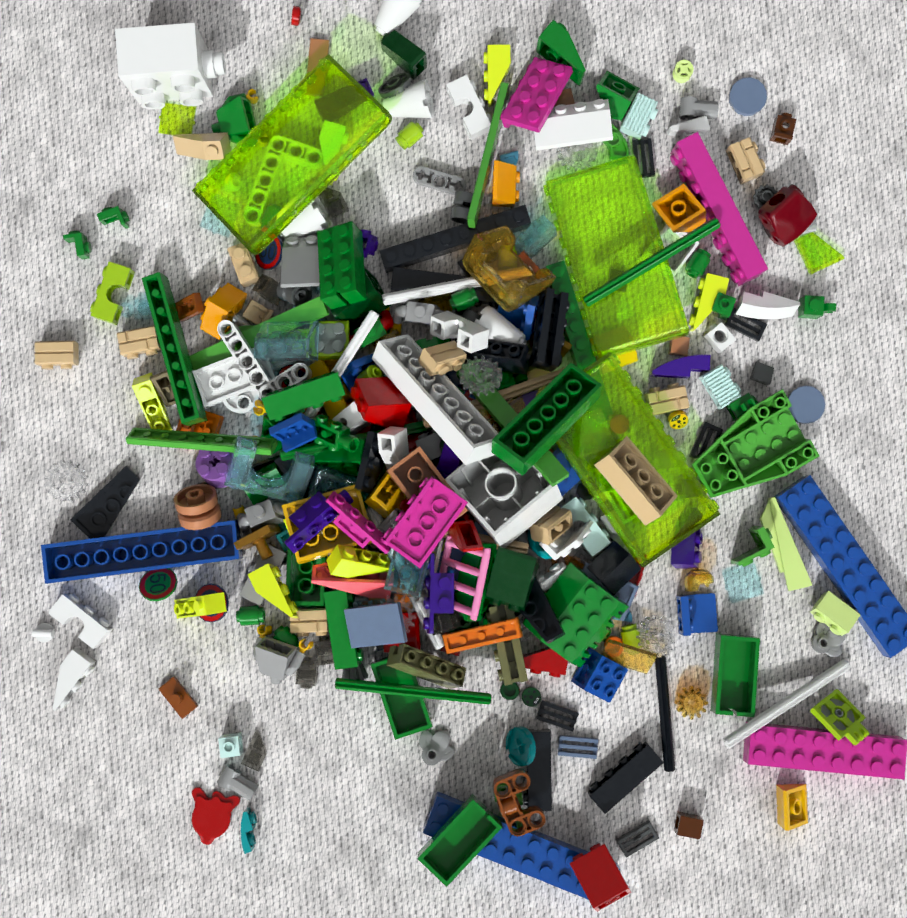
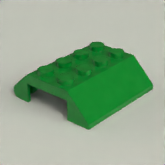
[522,562,629,667]

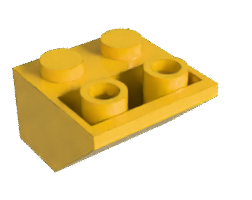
[364,472,406,519]

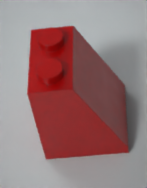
[351,377,412,428]
[570,843,631,912]

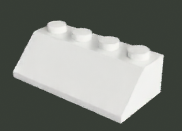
[534,99,613,151]

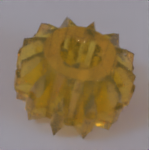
[674,686,708,720]

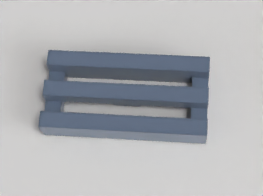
[558,735,598,759]

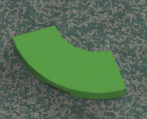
[602,123,629,162]

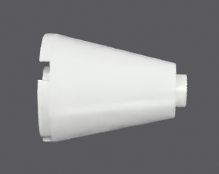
[374,0,423,36]
[380,79,434,119]
[278,194,333,240]
[474,306,527,345]

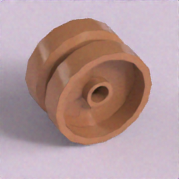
[173,484,222,530]

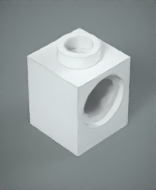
[703,322,736,354]

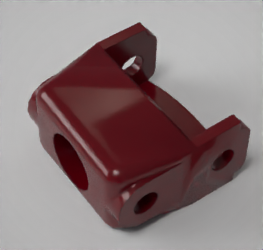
[758,184,817,247]

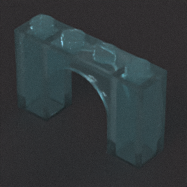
[224,436,315,503]

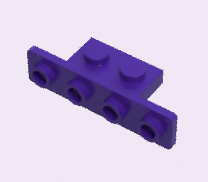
[284,489,354,553]
[423,553,454,634]

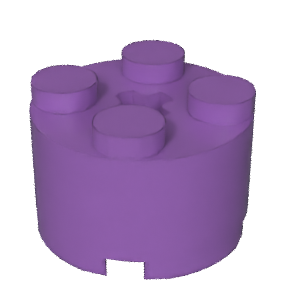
[195,450,240,488]

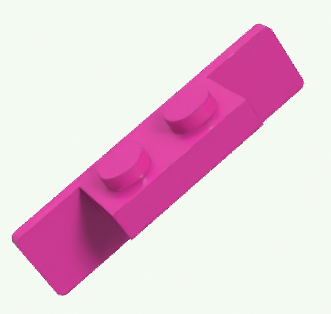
[325,491,391,554]

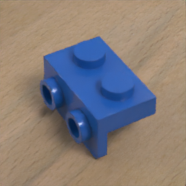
[269,413,317,453]

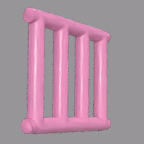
[439,535,491,621]

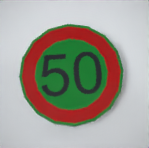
[139,568,178,601]

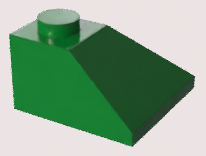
[596,71,640,121]

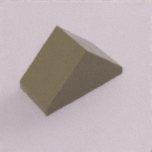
[150,370,176,407]

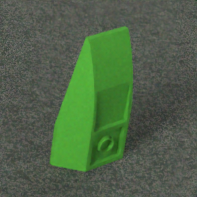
[691,389,819,498]

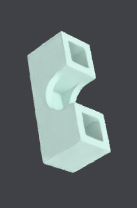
[561,496,611,557]

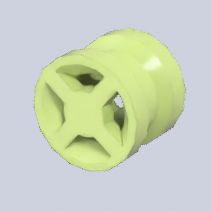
[672,60,694,83]

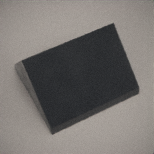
[586,541,642,596]

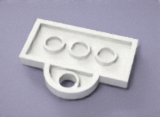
[192,344,276,414]

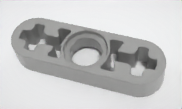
[413,166,466,195]

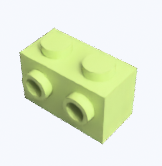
[810,591,860,636]

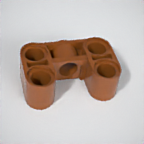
[493,768,546,837]

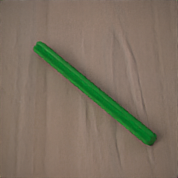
[583,218,721,306]
[280,421,432,461]
[335,678,492,705]

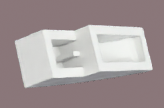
[736,291,800,319]

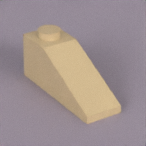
[173,133,231,160]

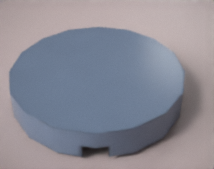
[728,77,767,116]
[788,386,826,424]

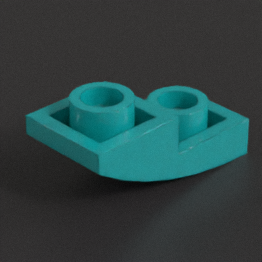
[241,807,257,854]

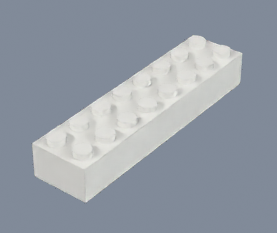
[372,334,498,465]

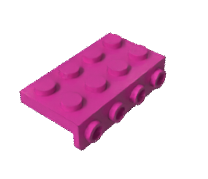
[501,57,573,133]
[383,476,468,568]

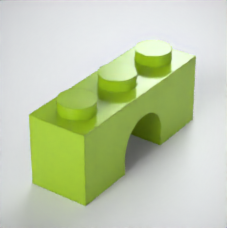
[90,262,135,325]

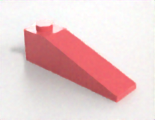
[311,553,392,599]

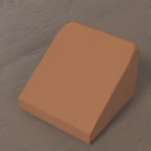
[668,334,690,357]

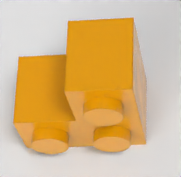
[200,283,247,340]

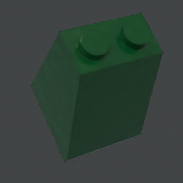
[331,266,391,330]
[485,547,539,612]

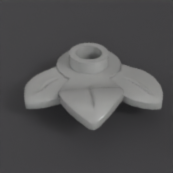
[811,622,846,657]
[419,729,456,765]

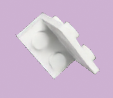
[539,520,593,560]

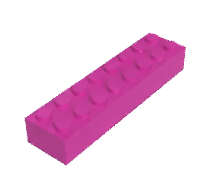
[670,132,768,286]
[743,721,907,780]

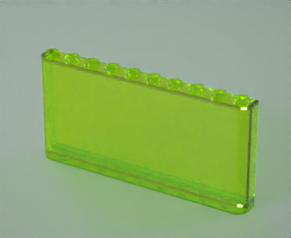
[192,54,392,255]
[543,154,689,361]
[556,352,720,568]

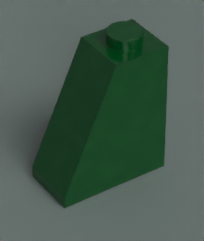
[381,30,427,80]

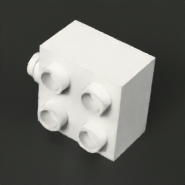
[115,23,226,109]
[445,455,563,548]

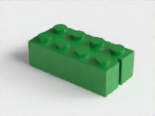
[317,221,366,309]
[710,633,760,717]
[371,657,433,740]
[417,794,502,887]

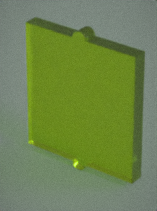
[158,103,196,135]

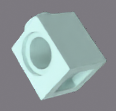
[218,732,244,758]

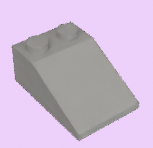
[280,235,320,288]

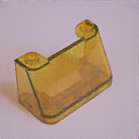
[463,226,556,312]

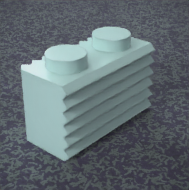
[619,93,659,140]
[699,364,742,410]

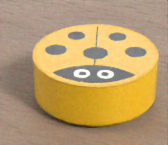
[668,410,688,429]

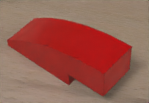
[448,513,483,552]

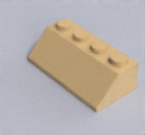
[594,436,678,526]

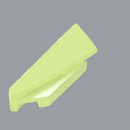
[759,497,812,591]

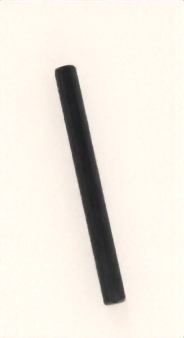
[655,655,675,772]

